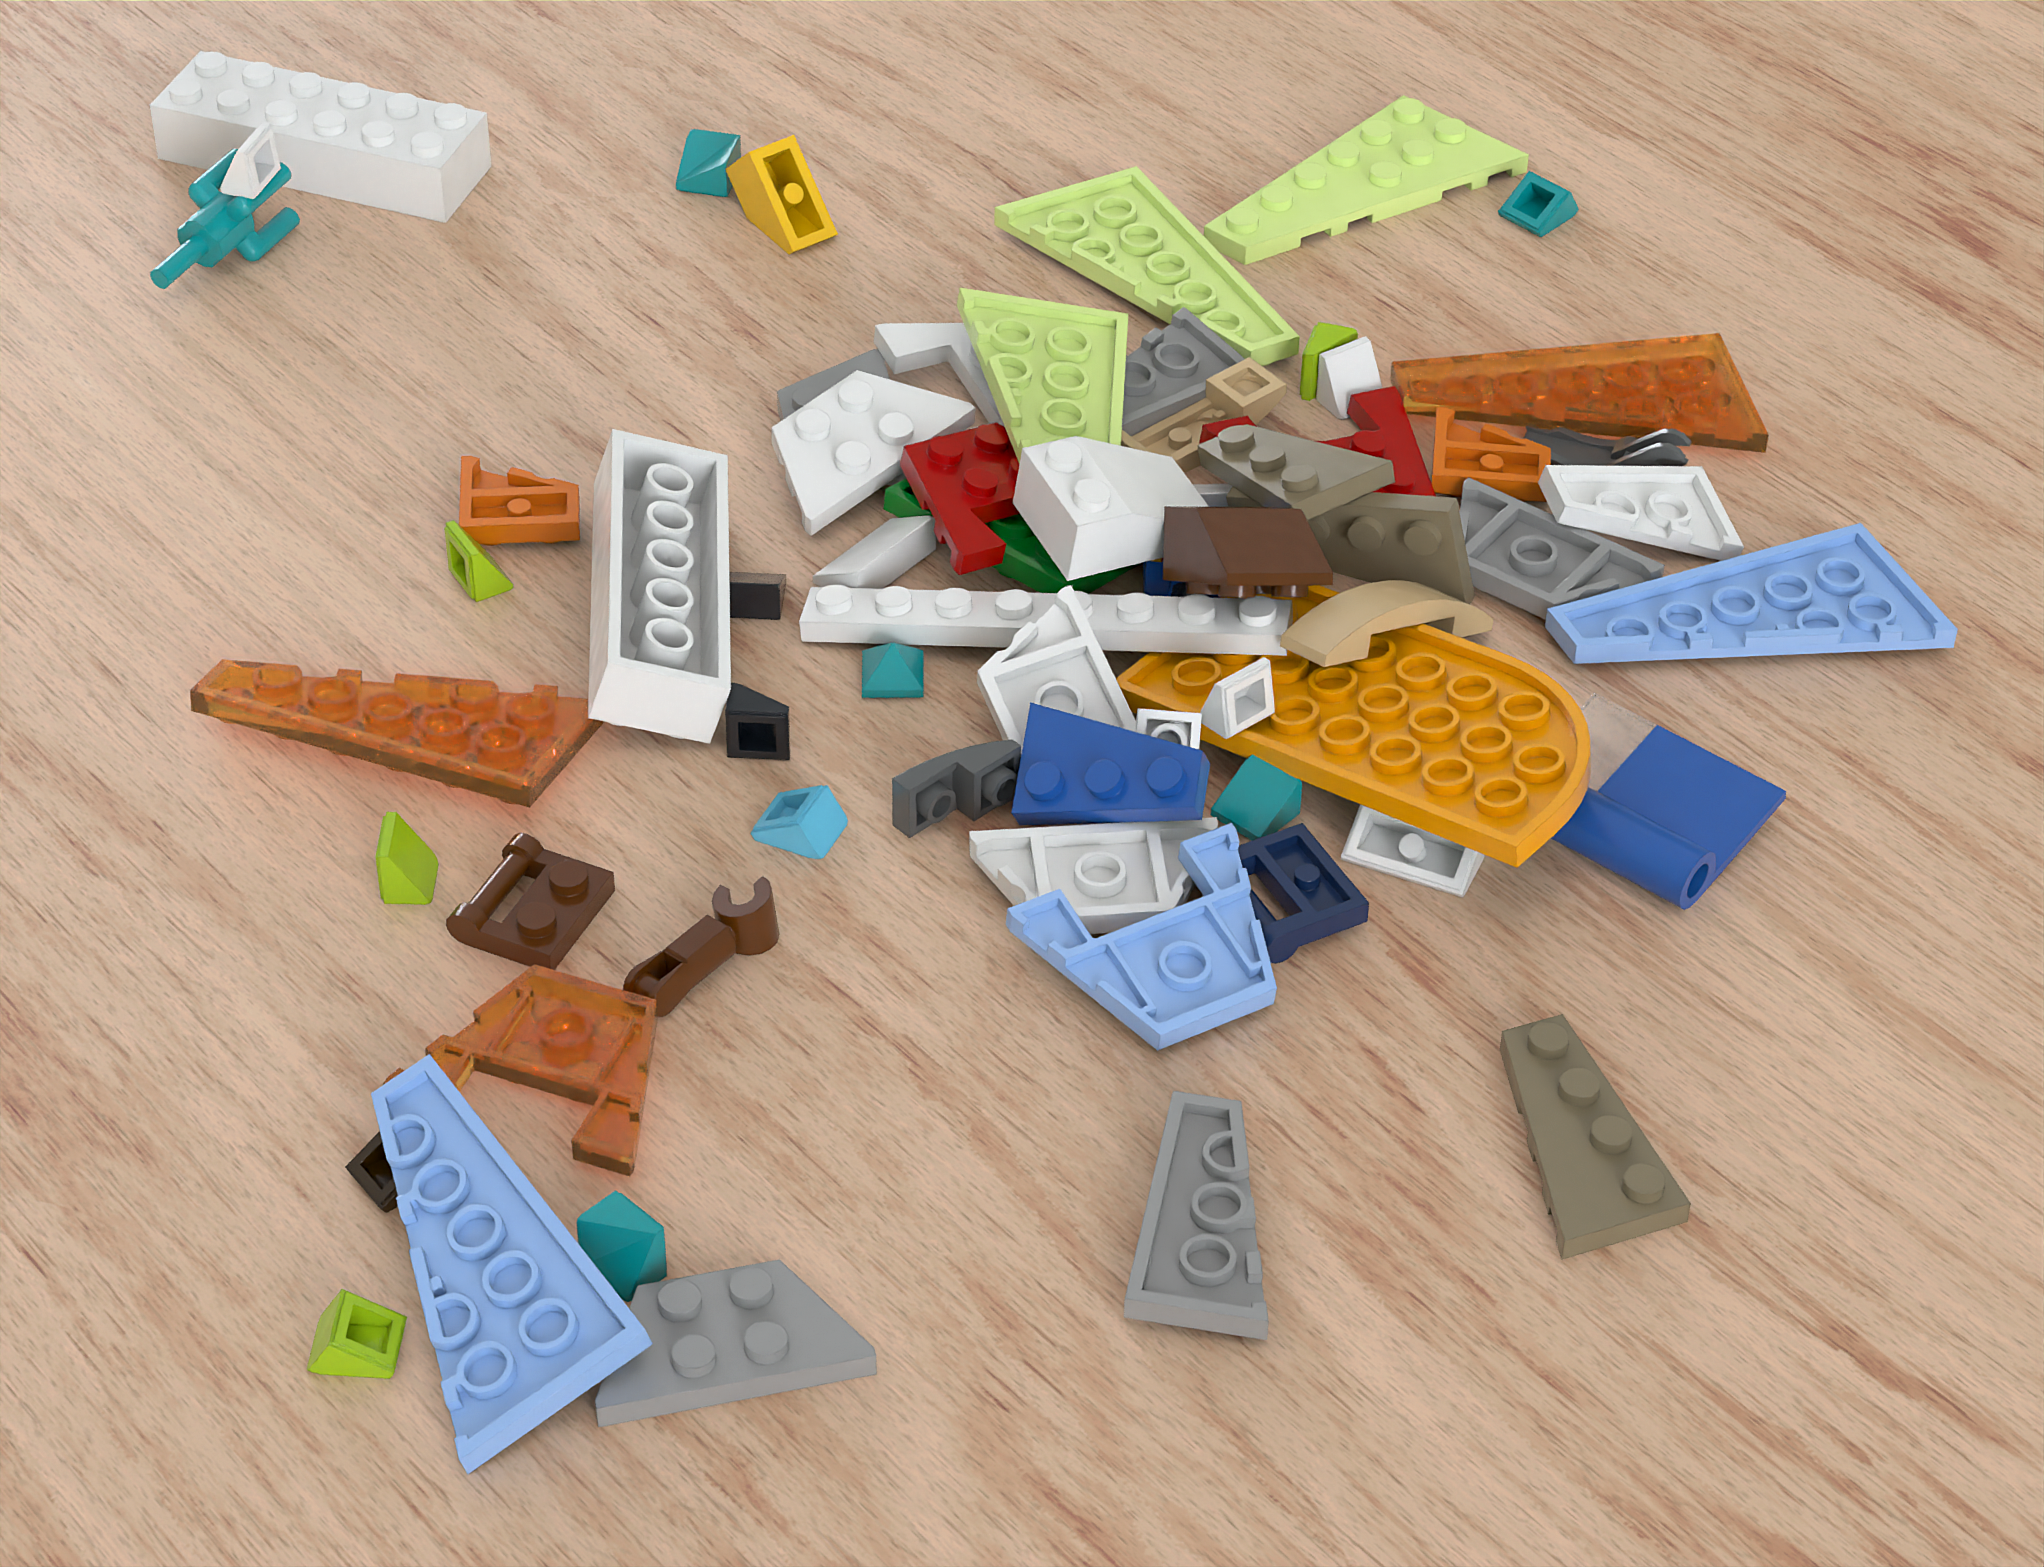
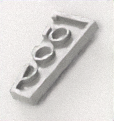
[1122,307,1245,436]
[1124,1091,1269,1340]

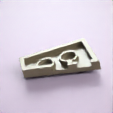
[1197,424,1395,520]

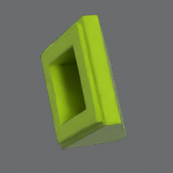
[1300,322,1358,401]
[444,520,513,602]
[375,812,439,905]
[307,1289,407,1379]

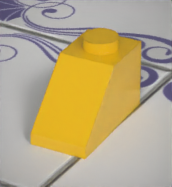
[725,135,838,255]

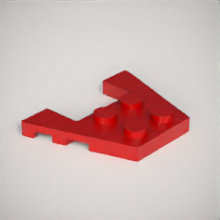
[1199,386,1436,496]
[900,422,1020,575]

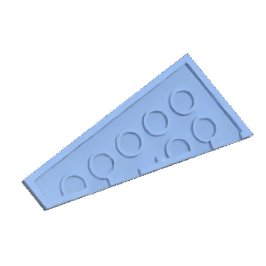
[1545,523,1958,664]
[371,1054,653,1474]

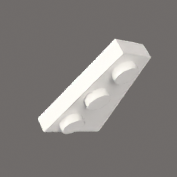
[1538,465,1744,561]

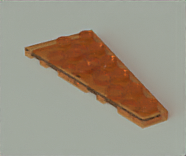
[1390,333,1769,453]

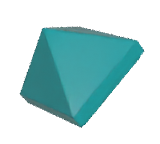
[862,642,924,698]

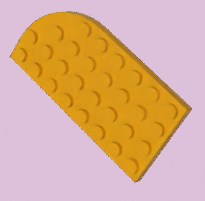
[1116,585,1591,868]

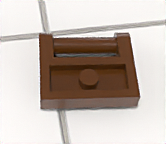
[446,833,615,974]

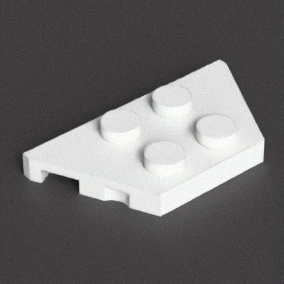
[772,370,976,536]
[977,585,1136,754]
[969,817,1218,934]

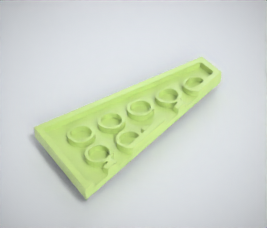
[1204,95,1529,265]
[994,166,1300,366]
[957,288,1128,464]

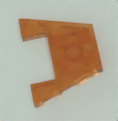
[383,964,658,1177]

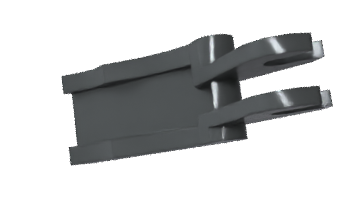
[1523,420,1691,466]

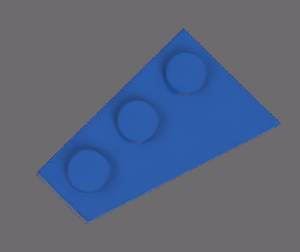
[1011,702,1210,826]

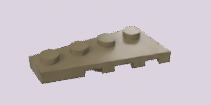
[1226,486,1475,604]
[1500,1014,1691,1260]

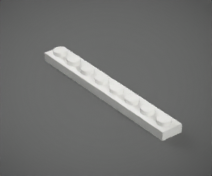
[799,585,1293,656]

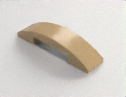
[1121,357,1287,473]
[1280,580,1493,667]

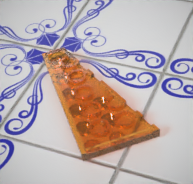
[190,659,604,808]

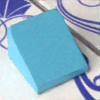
[751,785,848,859]

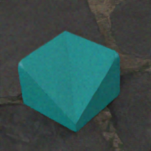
[676,129,741,197]
[576,1190,667,1302]

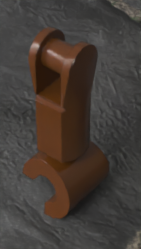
[623,876,780,1017]

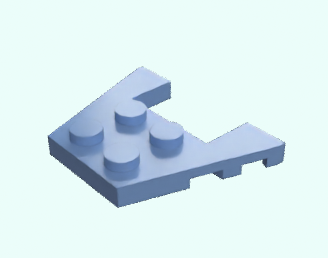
[1005,823,1277,1051]

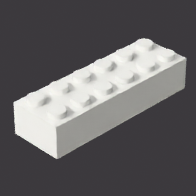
[150,51,491,223]
[588,429,731,744]

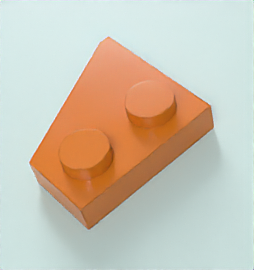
[1431,407,1551,502]
[459,456,580,546]

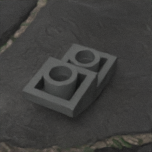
[892,739,1021,838]

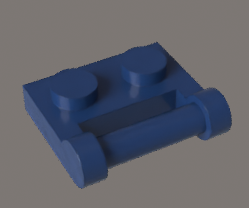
[1238,823,1369,964]

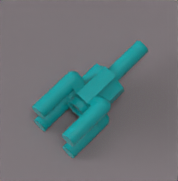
[150,149,300,289]

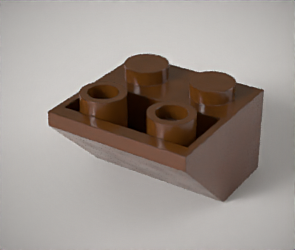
[1163,506,1333,598]

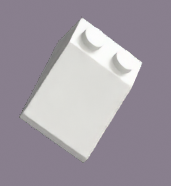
[1013,436,1209,581]

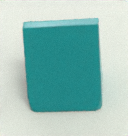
[1498,171,1579,237]
[1210,754,1302,841]

